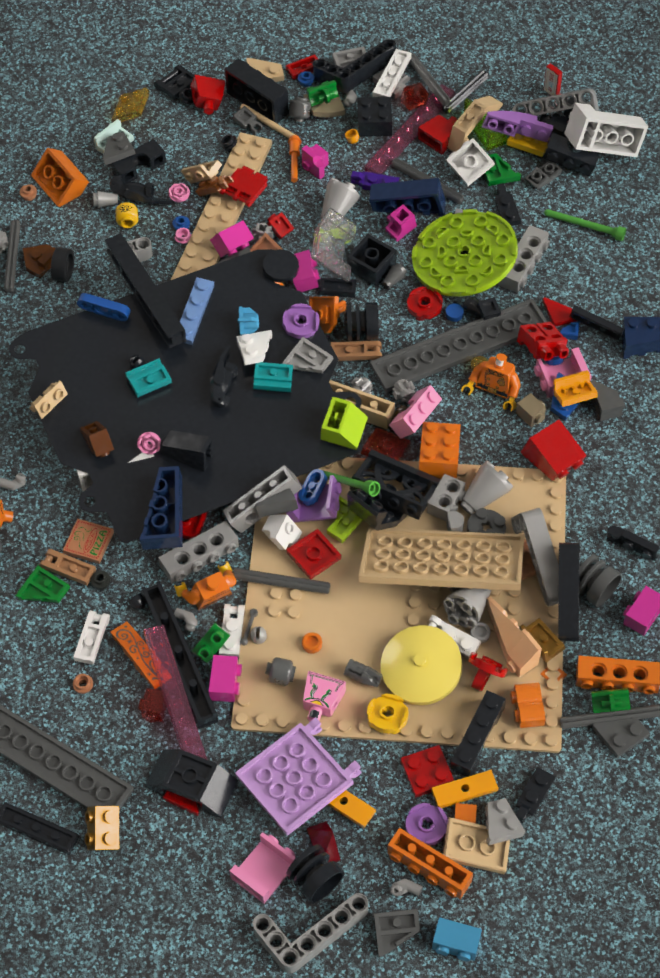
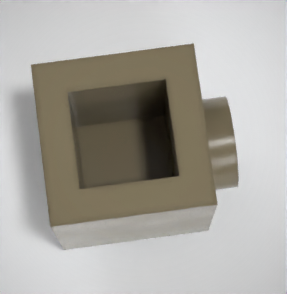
[516,393,546,427]

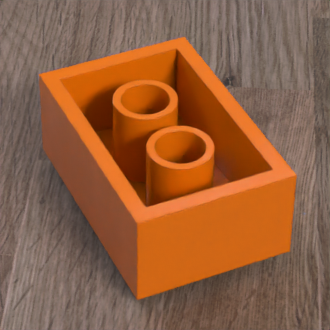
[419,422,461,479]

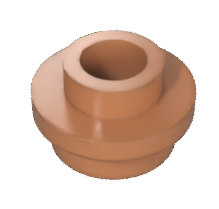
[20,185,37,201]
[73,674,93,694]

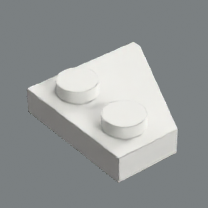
[236,330,272,365]

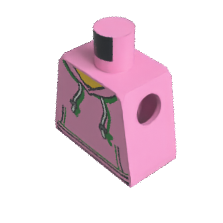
[303,671,346,721]

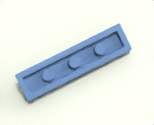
[180,277,214,345]

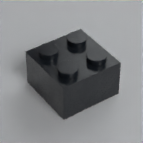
[357,97,392,137]
[347,234,397,286]

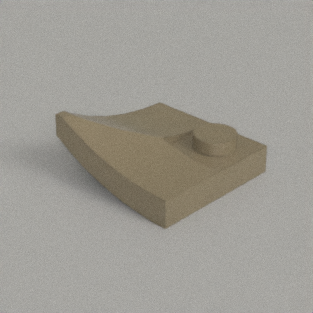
[303,94,345,117]

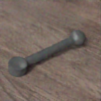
[240,608,258,646]

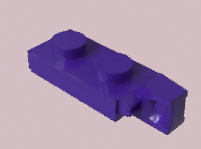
[351,171,400,190]

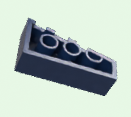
[369,178,446,217]
[622,317,660,359]
[139,466,183,550]

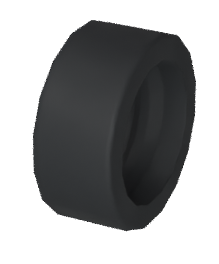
[51,247,74,282]

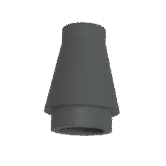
[381,263,407,289]

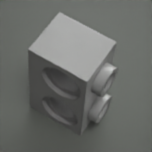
[427,474,466,521]

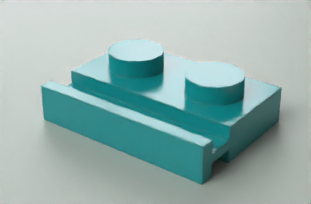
[125,358,172,397]
[253,362,293,392]

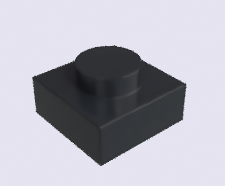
[477,297,501,320]

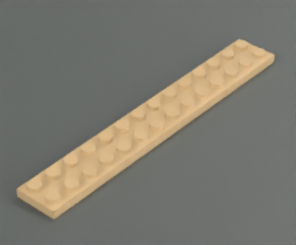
[171,132,272,280]

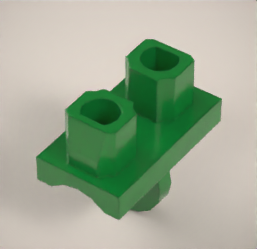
[307,80,339,107]
[192,622,230,664]
[591,688,631,713]

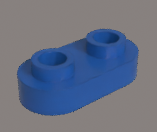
[299,469,328,506]

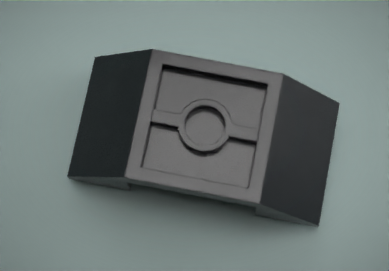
[347,484,407,531]
[145,749,239,818]

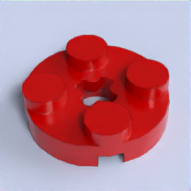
[407,286,443,321]

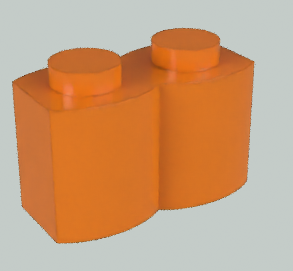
[510,682,546,728]

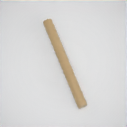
[240,104,295,138]

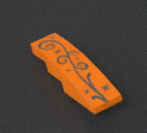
[111,622,172,689]

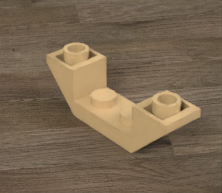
[447,96,503,152]

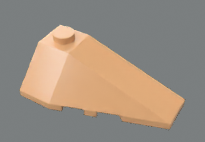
[486,596,542,677]

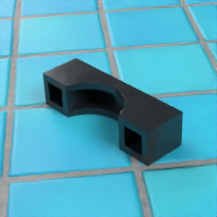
[451,690,506,777]

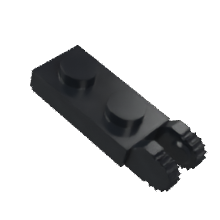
[607,525,660,561]

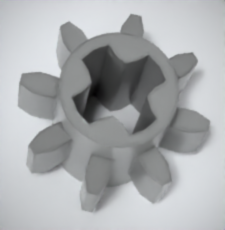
[252,223,273,241]
[350,377,373,394]
[392,379,415,402]

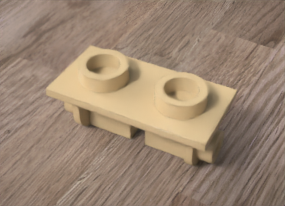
[29,380,68,419]

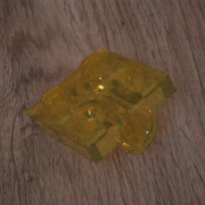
[111,87,150,122]

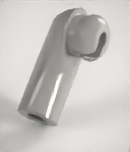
[343,90,357,107]
[0,473,27,491]
[174,608,198,632]
[390,878,423,896]

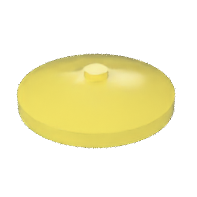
[381,625,462,705]

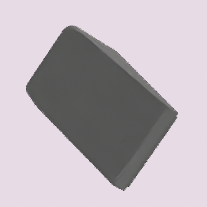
[255,488,298,518]

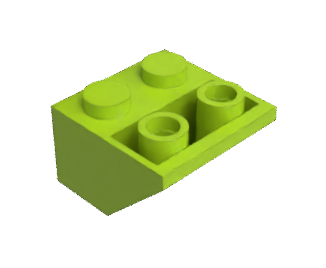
[320,397,368,450]

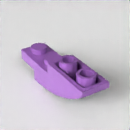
[482,111,553,142]

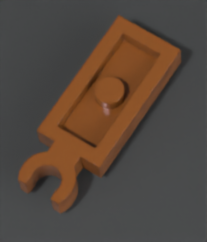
[195,175,234,197]

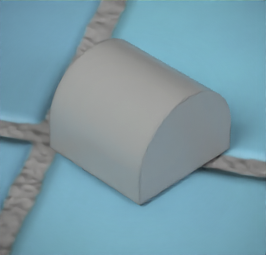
[446,511,464,532]

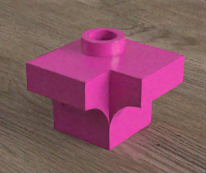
[301,144,329,180]
[385,205,417,242]

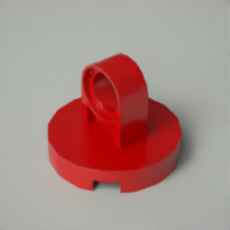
[468,652,508,692]

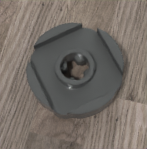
[467,508,506,534]

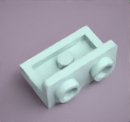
[94,119,134,155]

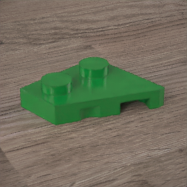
[484,153,521,186]
[15,566,70,603]

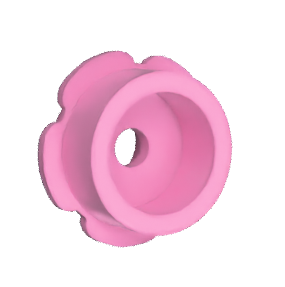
[175,228,191,244]

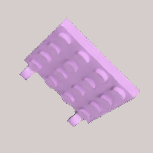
[235,717,361,836]

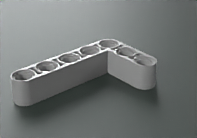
[512,88,599,116]
[511,508,559,607]
[252,893,368,974]

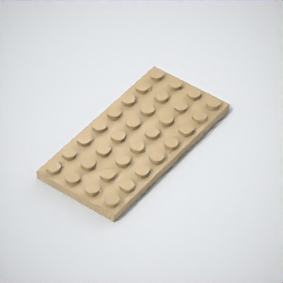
[359,527,524,591]

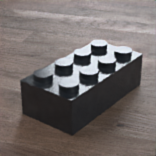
[225,58,289,123]

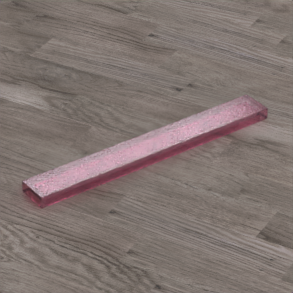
[364,84,455,174]
[143,625,207,760]

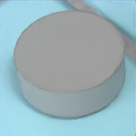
[470,622,491,643]

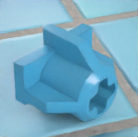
[237,306,259,336]

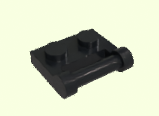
[154,64,194,100]

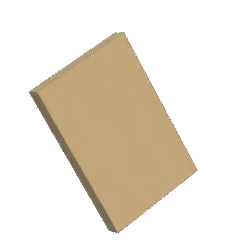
[443,817,510,874]

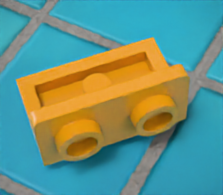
[553,370,597,407]

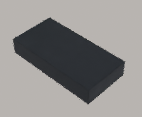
[319,277,357,298]

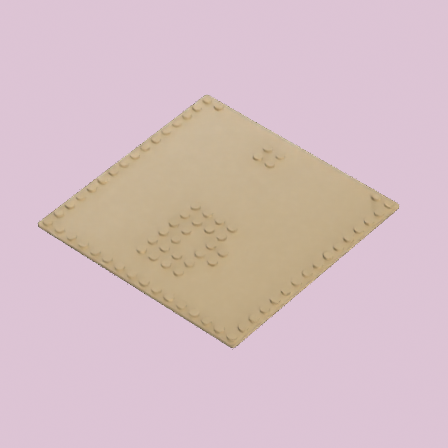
[231,457,566,753]

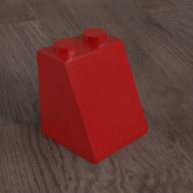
[521,419,587,481]

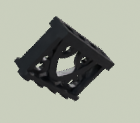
[350,449,441,520]

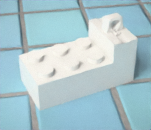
[564,102,648,157]

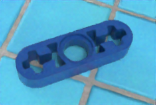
[77,293,131,321]

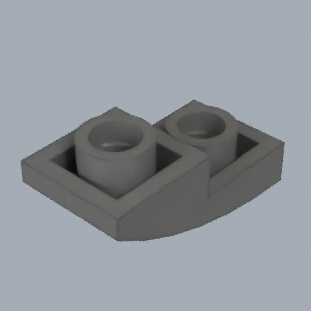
[525,160,562,189]

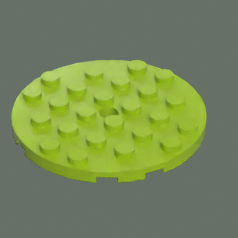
[412,209,518,297]

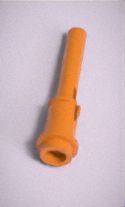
[288,135,301,183]

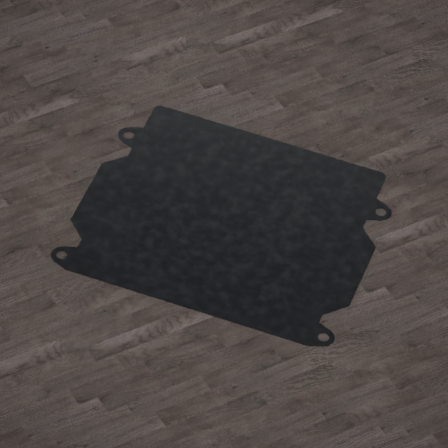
[9,249,363,543]

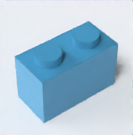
[432,917,482,962]

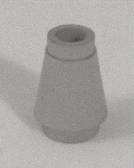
[93,191,118,208]

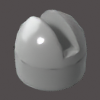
[250,626,267,644]

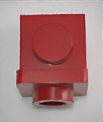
[267,212,295,240]

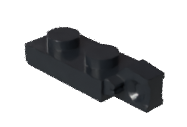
[495,183,521,226]
[516,767,556,824]

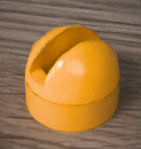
[345,129,359,144]

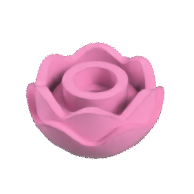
[169,183,190,203]
[137,432,161,454]

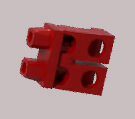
[517,322,569,361]

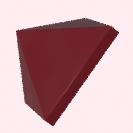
[306,821,341,862]

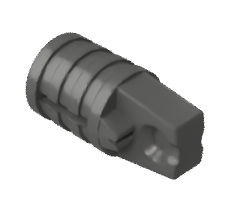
[344,659,383,687]

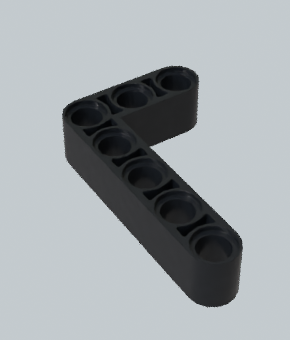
[312,39,396,93]
[558,543,580,642]

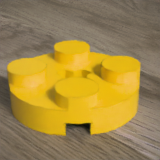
[367,693,408,734]

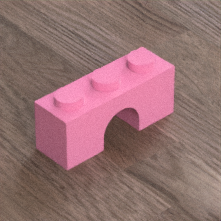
[389,385,442,439]

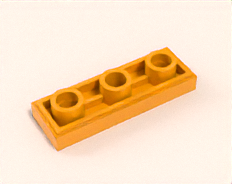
[431,770,498,808]
[328,790,376,829]

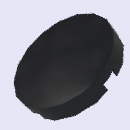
[263,249,299,283]

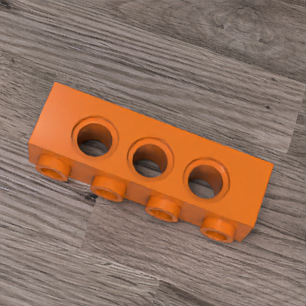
[576,655,660,694]

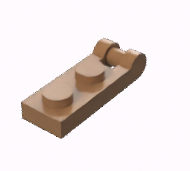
[331,341,382,361]
[39,549,96,586]

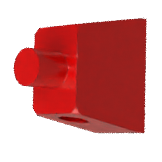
[190,75,225,115]
[418,115,457,155]

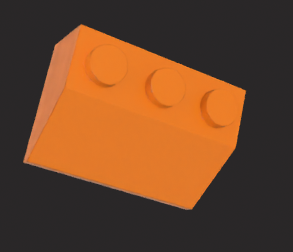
[31,148,89,207]

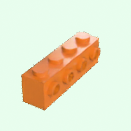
[387,828,473,900]

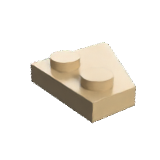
[246,58,284,82]

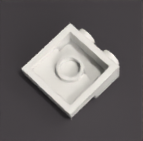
[446,138,495,186]

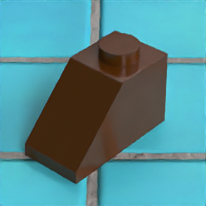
[80,421,114,457]

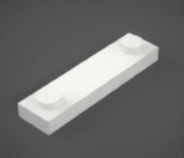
[372,49,412,97]

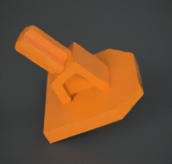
[309,296,346,333]

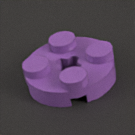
[282,303,320,339]
[405,803,448,846]

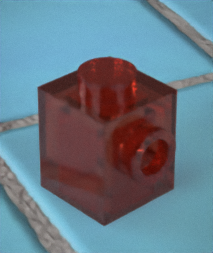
[400,82,429,111]
[138,688,168,722]

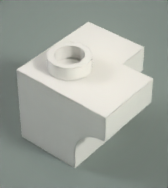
[262,515,302,550]

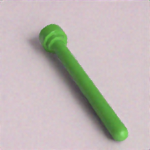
[544,209,626,241]
[323,470,380,497]

